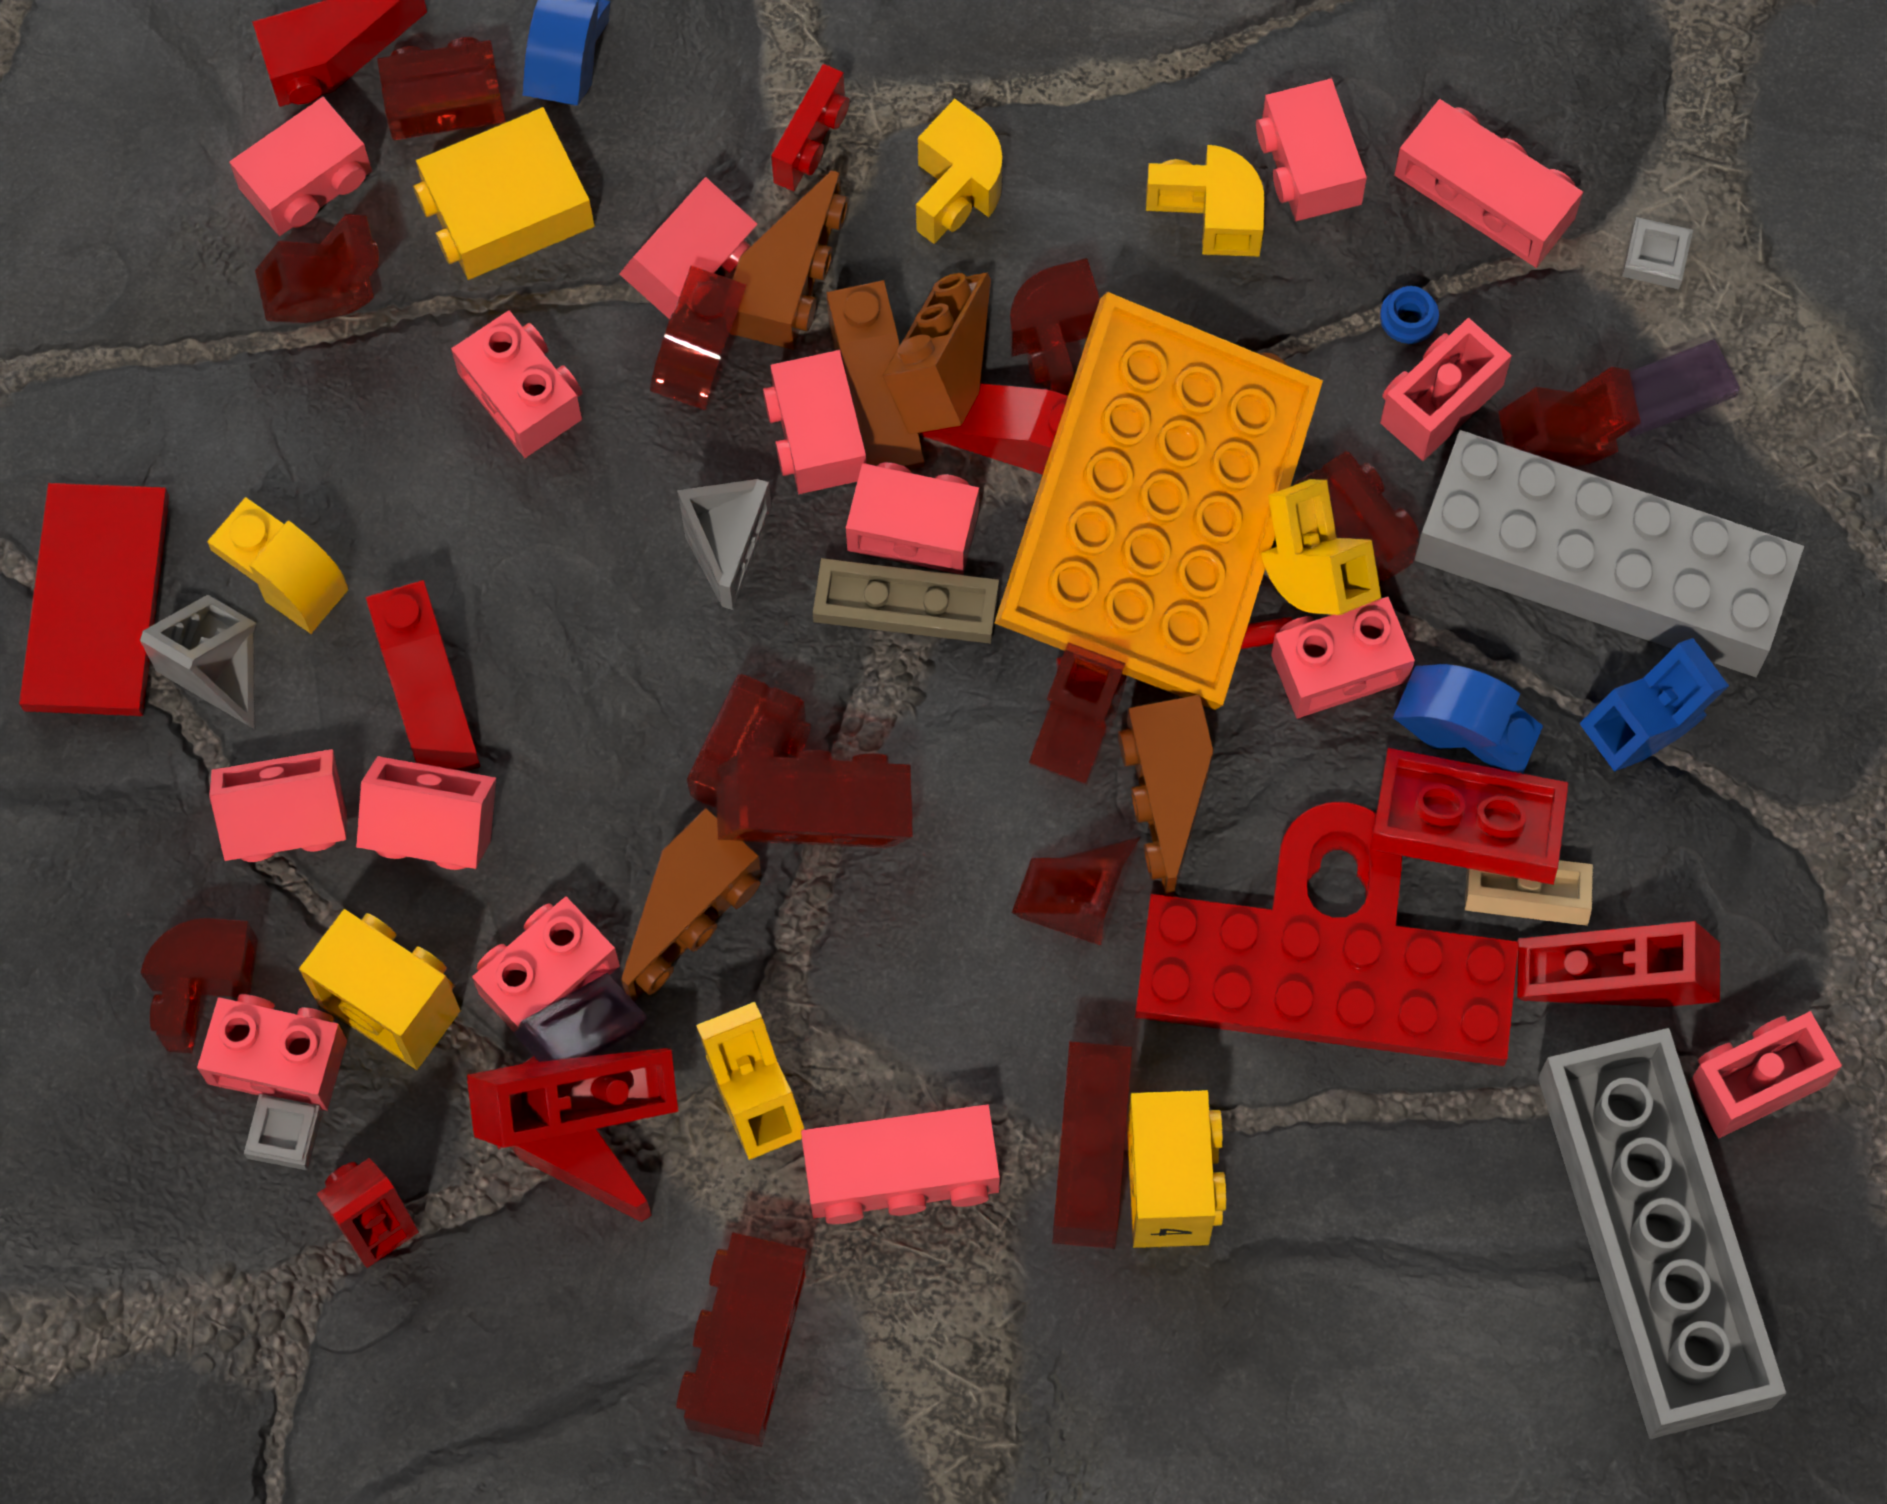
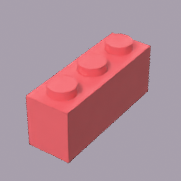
[1394,99,1583,268]
[801,1104,1000,1224]

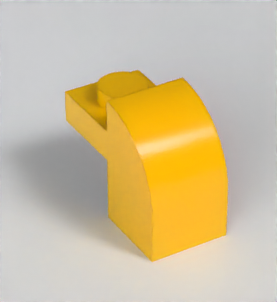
[916,98,1002,244]
[1146,145,1264,257]
[1261,479,1381,615]
[207,497,349,634]
[696,1002,805,1160]

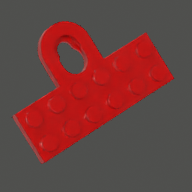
[1135,802,1519,1066]

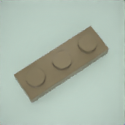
[813,558,999,644]

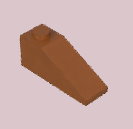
[826,280,924,470]

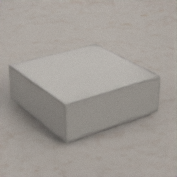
[1622,217,1693,289]
[244,1094,323,1171]

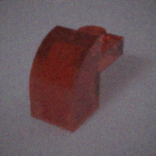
[255,214,379,323]
[1010,258,1100,396]
[650,266,746,410]
[1498,367,1641,467]
[1029,642,1128,786]
[141,918,258,1054]

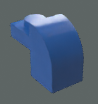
[522,0,610,106]
[1579,638,1729,772]
[1393,664,1543,774]

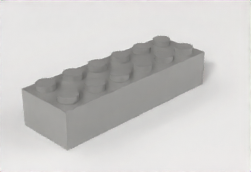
[1414,430,1804,677]
[1538,1028,1786,1439]

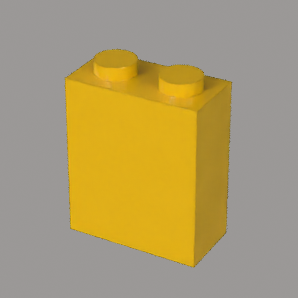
[413,107,595,280]

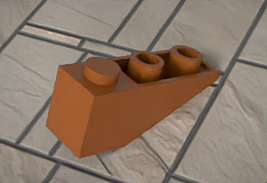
[723,170,849,350]
[883,272,991,435]
[1118,695,1213,897]
[621,808,762,1003]

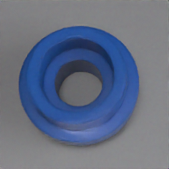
[1380,286,1439,344]

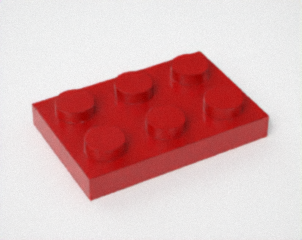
[1370,748,1569,885]

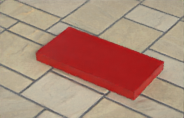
[19,483,170,716]

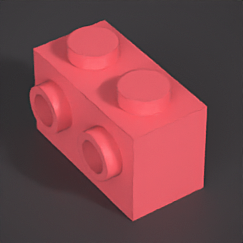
[1256,78,1367,221]
[229,97,372,237]
[619,177,757,321]
[451,310,583,458]
[1380,318,1512,461]
[763,350,867,495]
[846,463,979,575]
[1271,597,1415,719]
[209,749,347,862]
[356,756,496,870]
[472,896,620,1046]
[197,994,347,1111]
[1688,1011,1842,1139]

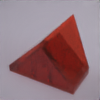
[1011,837,1141,946]

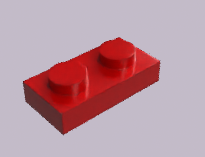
[771,64,850,192]

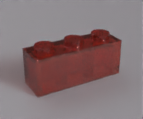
[716,747,913,848]
[1052,1041,1132,1249]
[676,1232,809,1447]

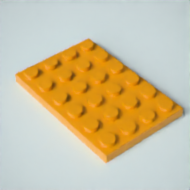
[994,292,1323,710]

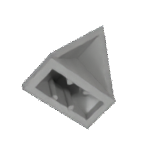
[677,479,772,610]
[140,595,257,729]

